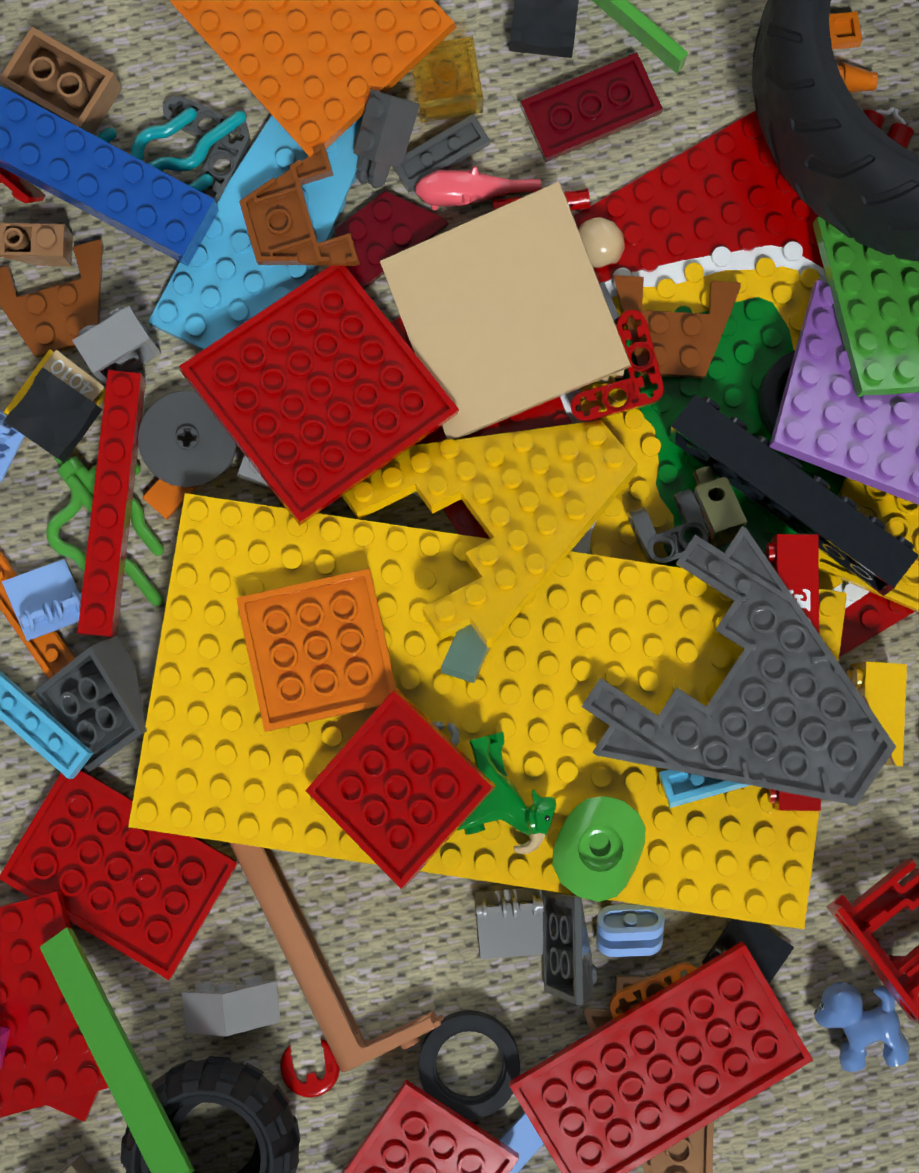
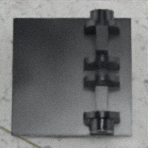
[701,919,794,989]

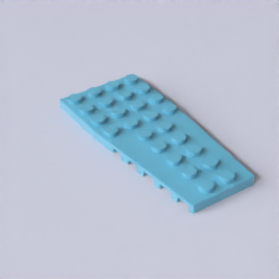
[148,114,364,350]

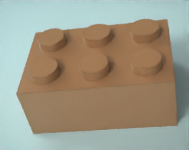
[0,26,122,135]

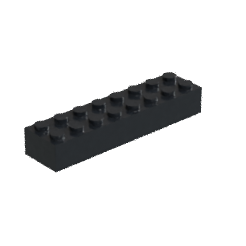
[669,394,919,596]

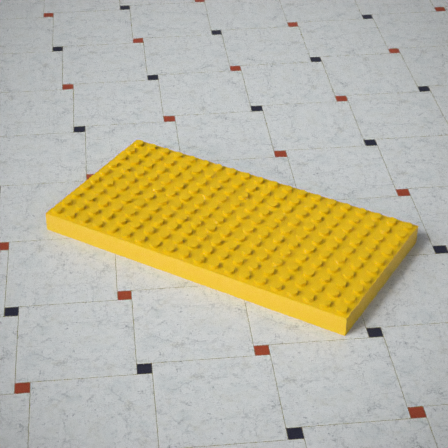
[128,493,847,929]

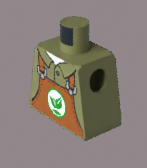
[692,466,747,548]

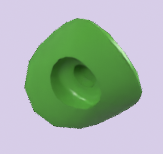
[552,796,646,902]

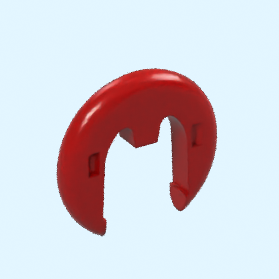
[280,1038,340,1098]

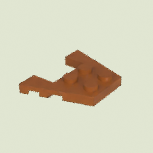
[239,144,360,266]
[0,239,104,358]
[613,275,741,379]

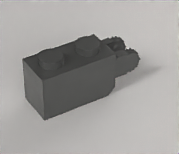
[353,89,420,189]

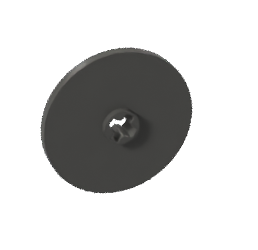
[138,390,237,488]

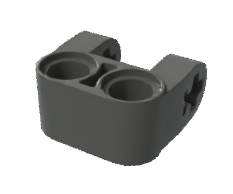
[627,488,709,565]

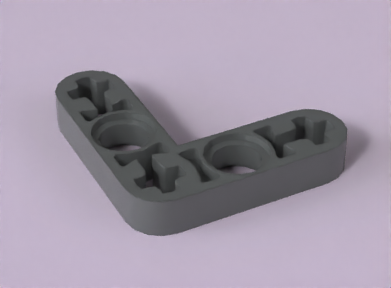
[163,96,251,203]

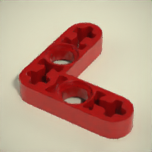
[571,310,664,422]

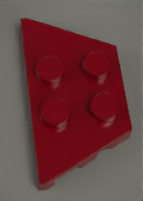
[335,191,448,289]

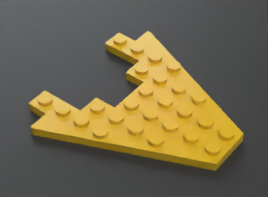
[343,420,637,648]

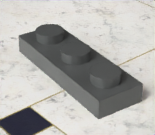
[392,114,490,193]

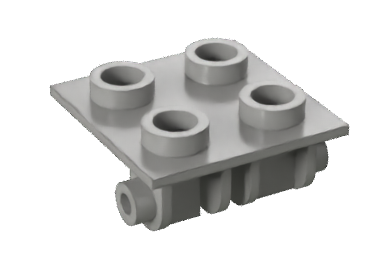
[475,888,544,959]

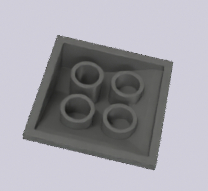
[35,635,147,773]
[542,890,597,1005]

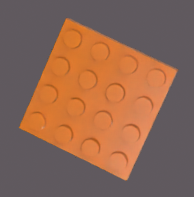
[236,568,397,732]

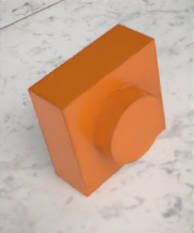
[829,11,863,50]

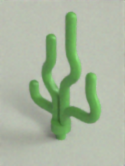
[46,456,164,606]

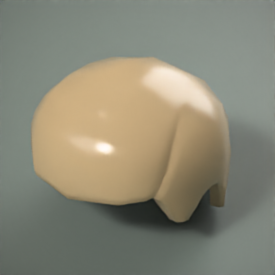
[578,218,625,268]

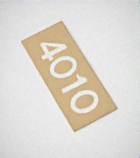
[40,350,104,401]

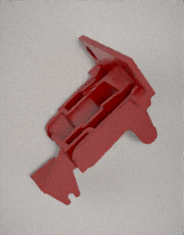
[826,858,919,1024]

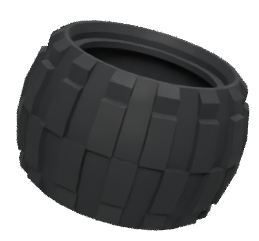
[120,1056,301,1173]

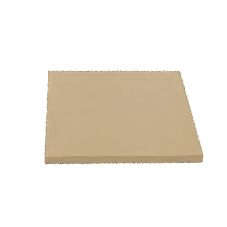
[380,182,632,440]

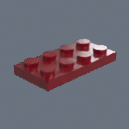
[520,52,663,162]

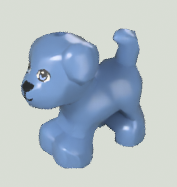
[814,982,910,1072]

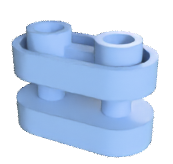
[596,904,665,957]

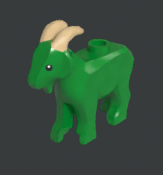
[457,732,557,854]

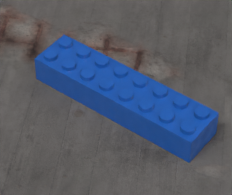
[0,86,219,266]

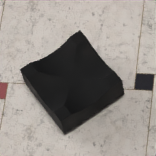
[509,0,579,58]
[4,367,103,463]

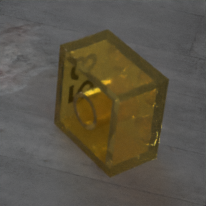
[412,36,484,123]

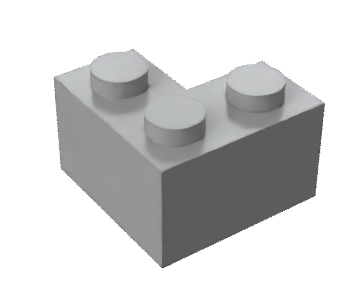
[182,975,281,1036]

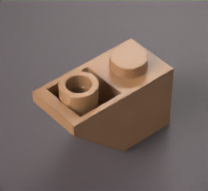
[0,223,73,267]

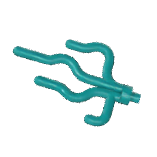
[97,107,247,192]

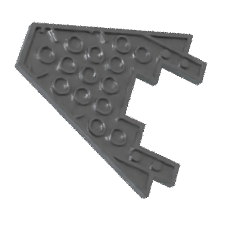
[581,526,896,806]

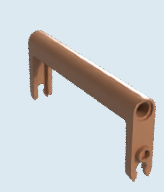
[230,843,444,1072]

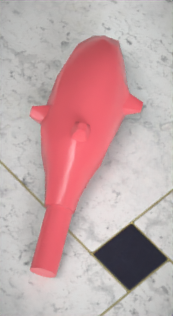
[415,166,541,211]

